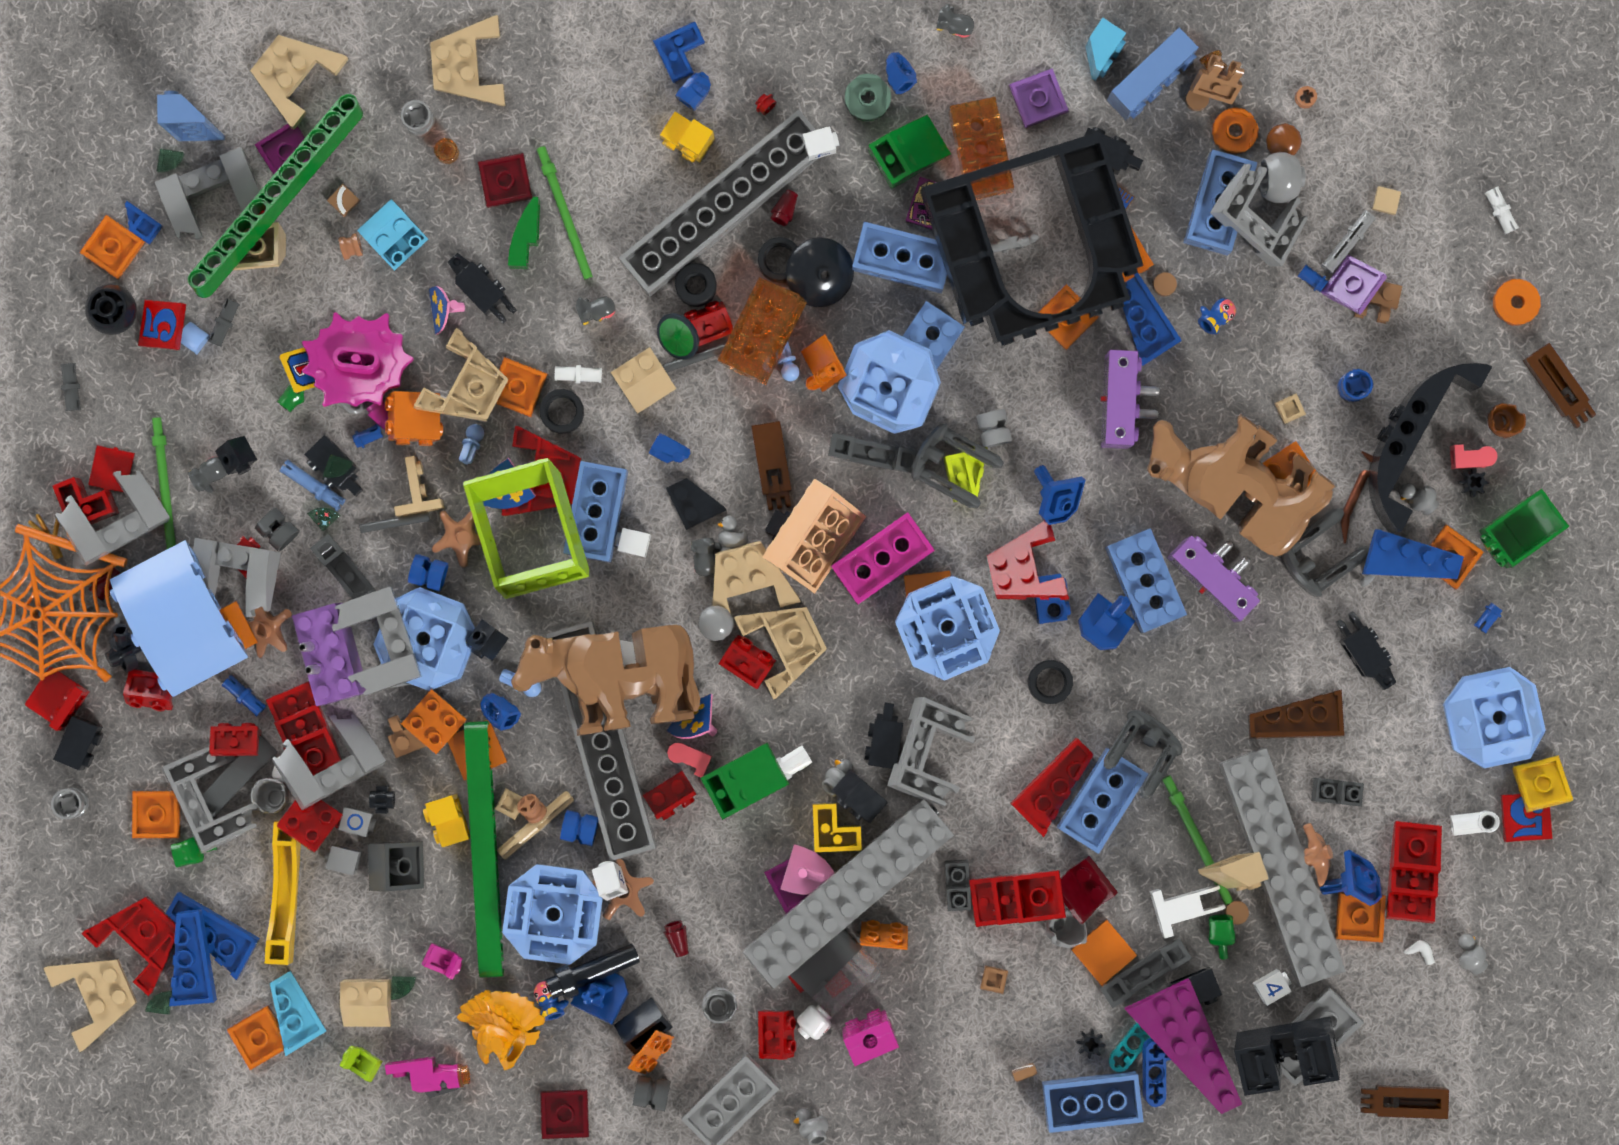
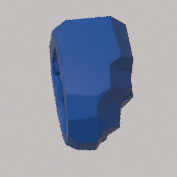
[886,52,917,94]
[675,72,711,111]
[649,433,691,463]
[480,693,521,731]

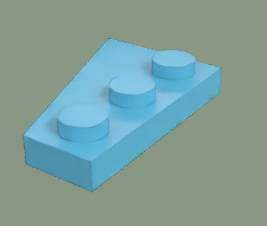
[270,971,327,1056]

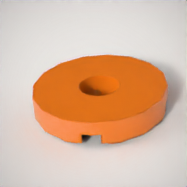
[1212,107,1259,154]
[1493,279,1541,326]

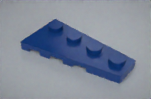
[1123,273,1182,366]
[1362,529,1464,579]
[166,892,260,980]
[169,909,217,1006]

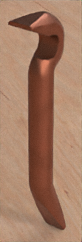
[1340,451,1373,544]

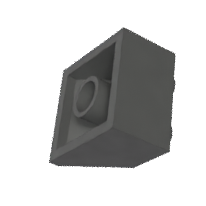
[368,841,424,892]

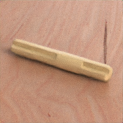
[497,791,574,860]

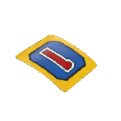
[279,348,315,393]

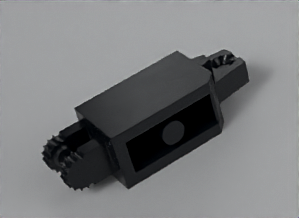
[448,253,517,324]
[1336,611,1396,690]

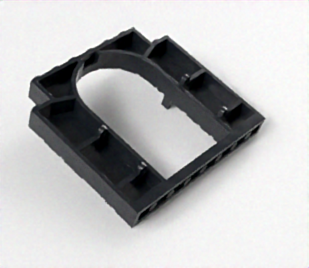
[920,131,1144,346]

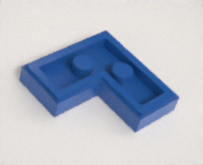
[653,21,705,83]

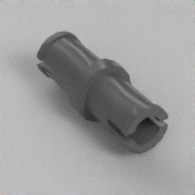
[208,298,240,347]
[60,363,81,411]

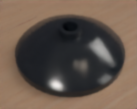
[786,237,854,307]

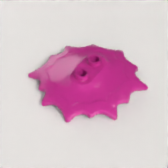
[302,312,414,407]

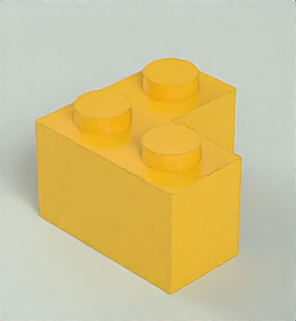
[660,112,715,163]
[423,794,471,848]
[813,803,862,852]

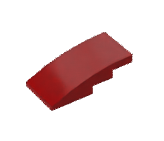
[266,681,342,776]
[1386,821,1442,924]
[969,870,1066,927]

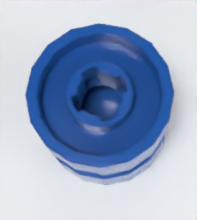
[1337,369,1373,402]
[408,554,449,591]
[560,810,599,847]

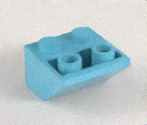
[1085,18,1126,81]
[357,199,428,271]

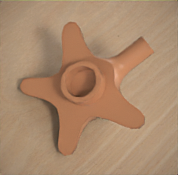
[432,511,495,568]
[247,607,292,658]
[1303,823,1333,887]
[592,859,654,921]

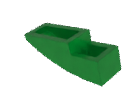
[508,197,540,269]

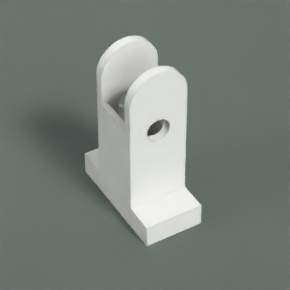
[1149,885,1226,938]

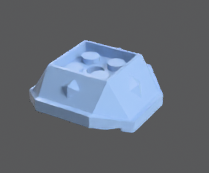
[838,330,941,434]
[895,575,1000,680]
[373,587,475,691]
[1443,667,1546,768]
[502,864,603,965]

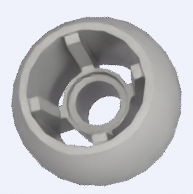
[1259,152,1306,203]

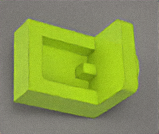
[339,1045,383,1082]

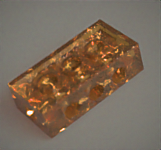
[948,97,1014,200]
[717,277,807,385]

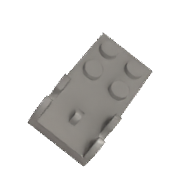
[1281,986,1364,1086]
[681,1052,781,1145]

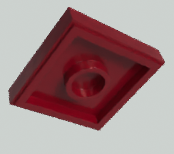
[478,153,533,208]
[540,1089,589,1139]

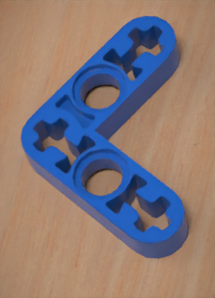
[1142,1038,1171,1107]

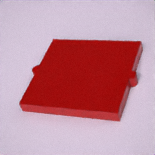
[88,445,135,493]

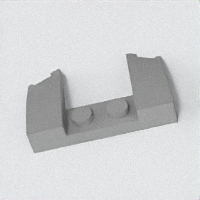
[155,147,260,240]
[1210,164,1308,267]
[55,471,170,566]
[193,538,281,618]
[332,586,422,696]
[887,697,975,806]
[272,714,386,810]
[162,746,257,854]

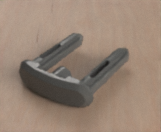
[911,423,1004,508]
[1281,508,1369,597]
[1104,710,1183,799]

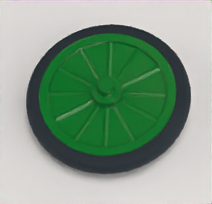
[657,313,699,359]

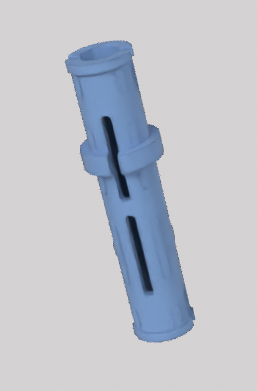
[280,460,346,511]

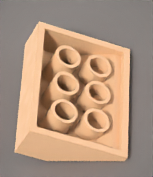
[762,479,866,594]

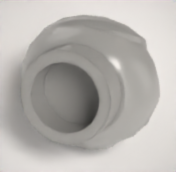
[1400,483,1439,515]
[718,516,748,551]
[822,759,852,797]
[1459,934,1488,975]
[794,1108,829,1145]

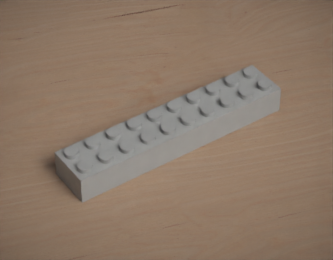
[619,110,819,297]
[546,621,657,861]
[1219,748,1346,987]
[742,799,954,989]

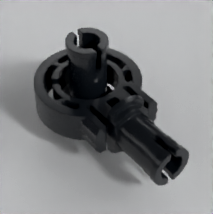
[105,623,142,673]

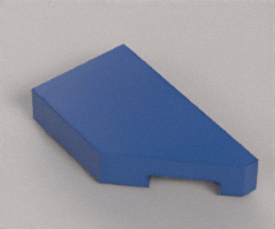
[125,201,163,245]

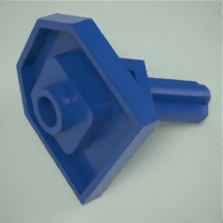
[1034,465,1086,525]
[1078,593,1135,650]
[1320,850,1382,906]
[570,973,629,1025]

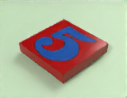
[138,300,187,350]
[1500,794,1553,842]

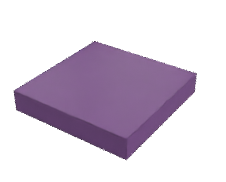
[1009,68,1069,128]
[1321,255,1387,315]

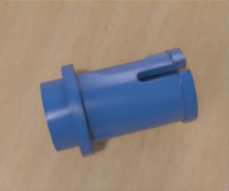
[1297,264,1328,292]
[352,424,384,448]
[1474,603,1502,634]

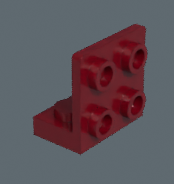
[1061,856,1118,924]

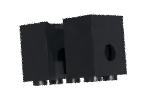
[1234,1017,1341,1096]

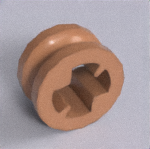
[1295,86,1317,108]

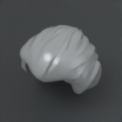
[1045,908,1087,948]

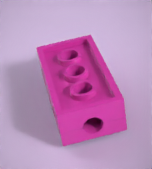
[831,512,935,605]
[842,1008,899,1066]

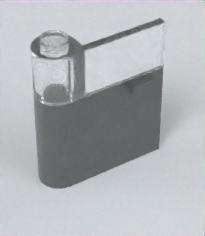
[790,929,882,1018]

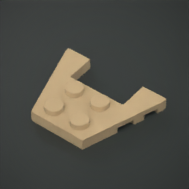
[430,15,505,106]
[250,35,348,130]
[413,328,508,421]
[712,541,800,614]
[734,607,827,700]
[44,959,137,1052]

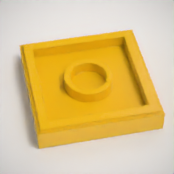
[1512,755,1574,812]

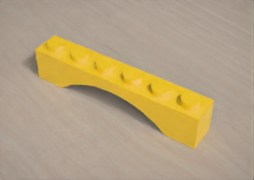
[264,820,301,965]

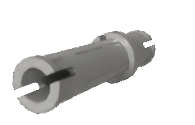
[1321,210,1376,274]

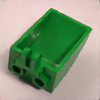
[1479,489,1569,568]

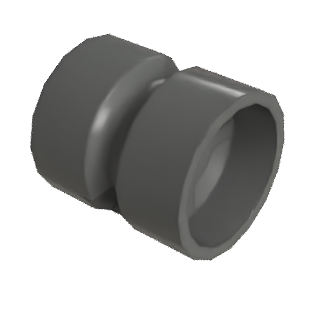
[255,508,300,552]
[632,1075,671,1112]

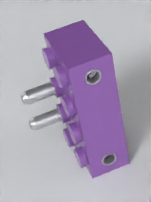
[1100,350,1160,449]
[1167,536,1260,622]
[292,603,366,706]

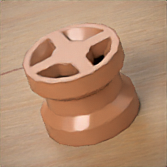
[338,233,363,260]
[517,794,547,824]

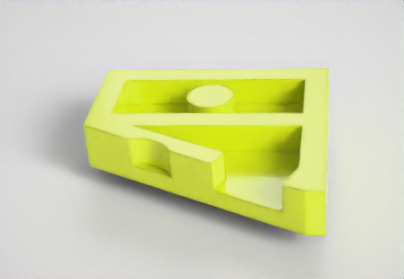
[943,447,988,503]

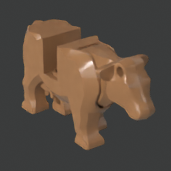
[1147,414,1335,557]
[511,625,700,736]

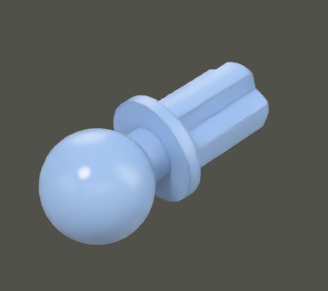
[775,339,799,381]
[459,424,484,465]
[499,669,541,697]

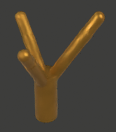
[28,513,63,560]

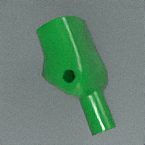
[276,384,304,413]
[171,837,217,868]
[1208,914,1236,960]

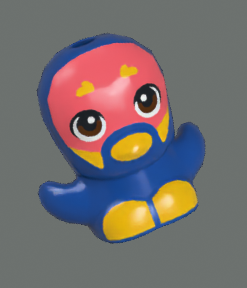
[1198,298,1236,335]
[534,981,569,1021]

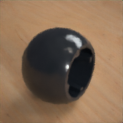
[85,284,137,335]

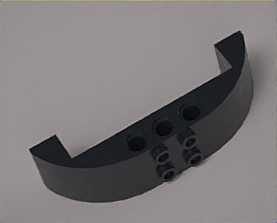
[1368,363,1492,534]

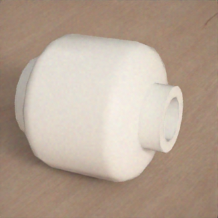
[797,1004,832,1040]

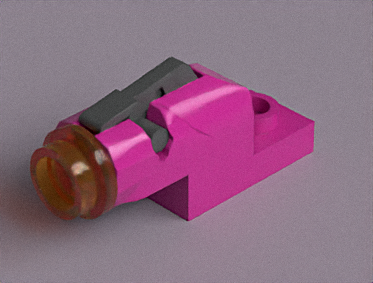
[385,1056,470,1098]

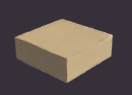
[1372,186,1401,215]
[1274,393,1306,424]
[495,788,522,820]

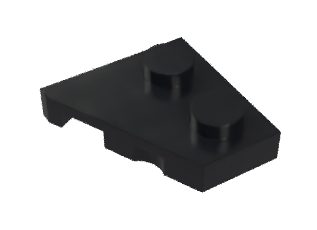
[666,478,727,530]

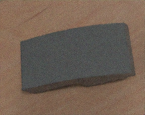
[1311,778,1364,807]
[945,860,971,911]

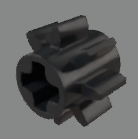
[1458,468,1489,498]
[369,786,395,814]
[1075,1028,1106,1059]

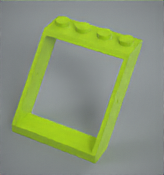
[463,458,589,599]

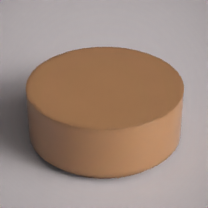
[1185,89,1209,111]
[1153,272,1177,297]
[1224,901,1249,925]

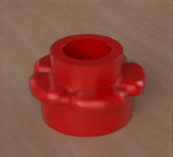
[755,94,777,116]

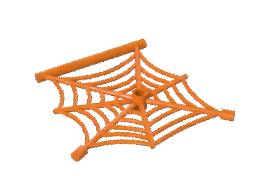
[0,524,128,683]

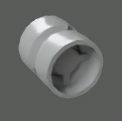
[401,100,435,136]
[976,409,1012,448]
[51,788,89,819]

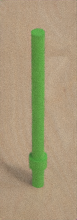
[537,146,593,280]
[152,417,176,549]
[1162,775,1233,905]

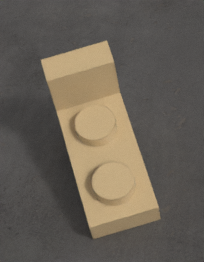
[394,456,445,517]

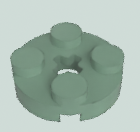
[845,74,891,121]

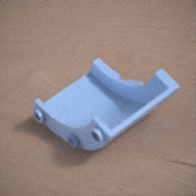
[110,540,248,697]

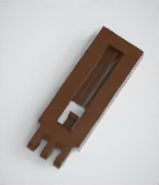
[1523,343,1596,429]
[751,421,792,511]
[1360,1085,1449,1119]

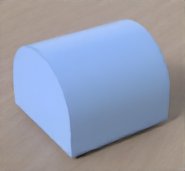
[181,322,210,355]

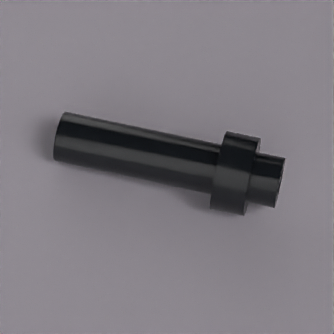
[545,943,640,1000]

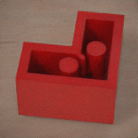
[52,477,119,525]

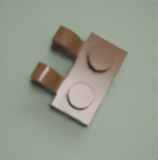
[1190,54,1245,104]
[1354,282,1402,324]
[388,709,426,758]

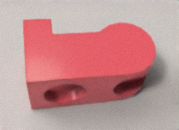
[1450,444,1498,470]
[667,743,713,778]

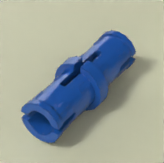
[222,675,267,717]

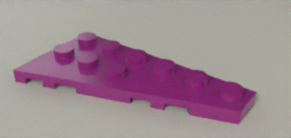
[1124,978,1242,1114]

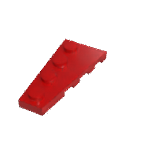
[1010,738,1094,837]

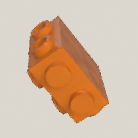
[385,391,443,446]

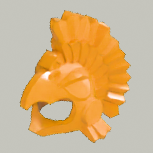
[457,990,545,1070]

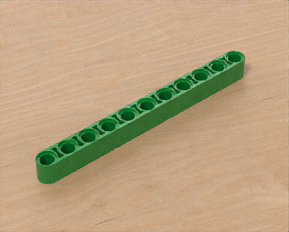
[188,94,363,298]
[464,721,504,978]

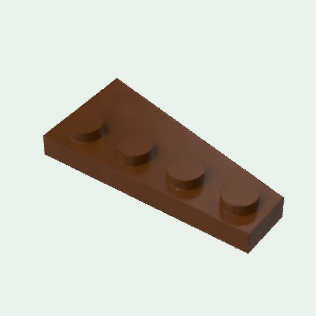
[1248,689,1344,739]

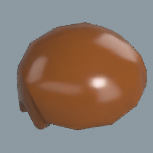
[1266,123,1302,155]
[1487,403,1526,438]

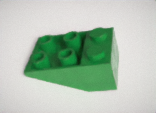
[868,114,951,190]
[701,742,789,820]

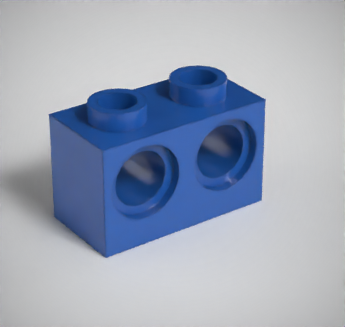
[1034,574,1071,624]

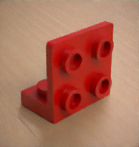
[25,667,90,731]
[277,800,343,852]

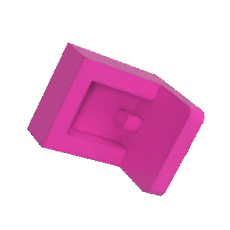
[422,943,462,980]

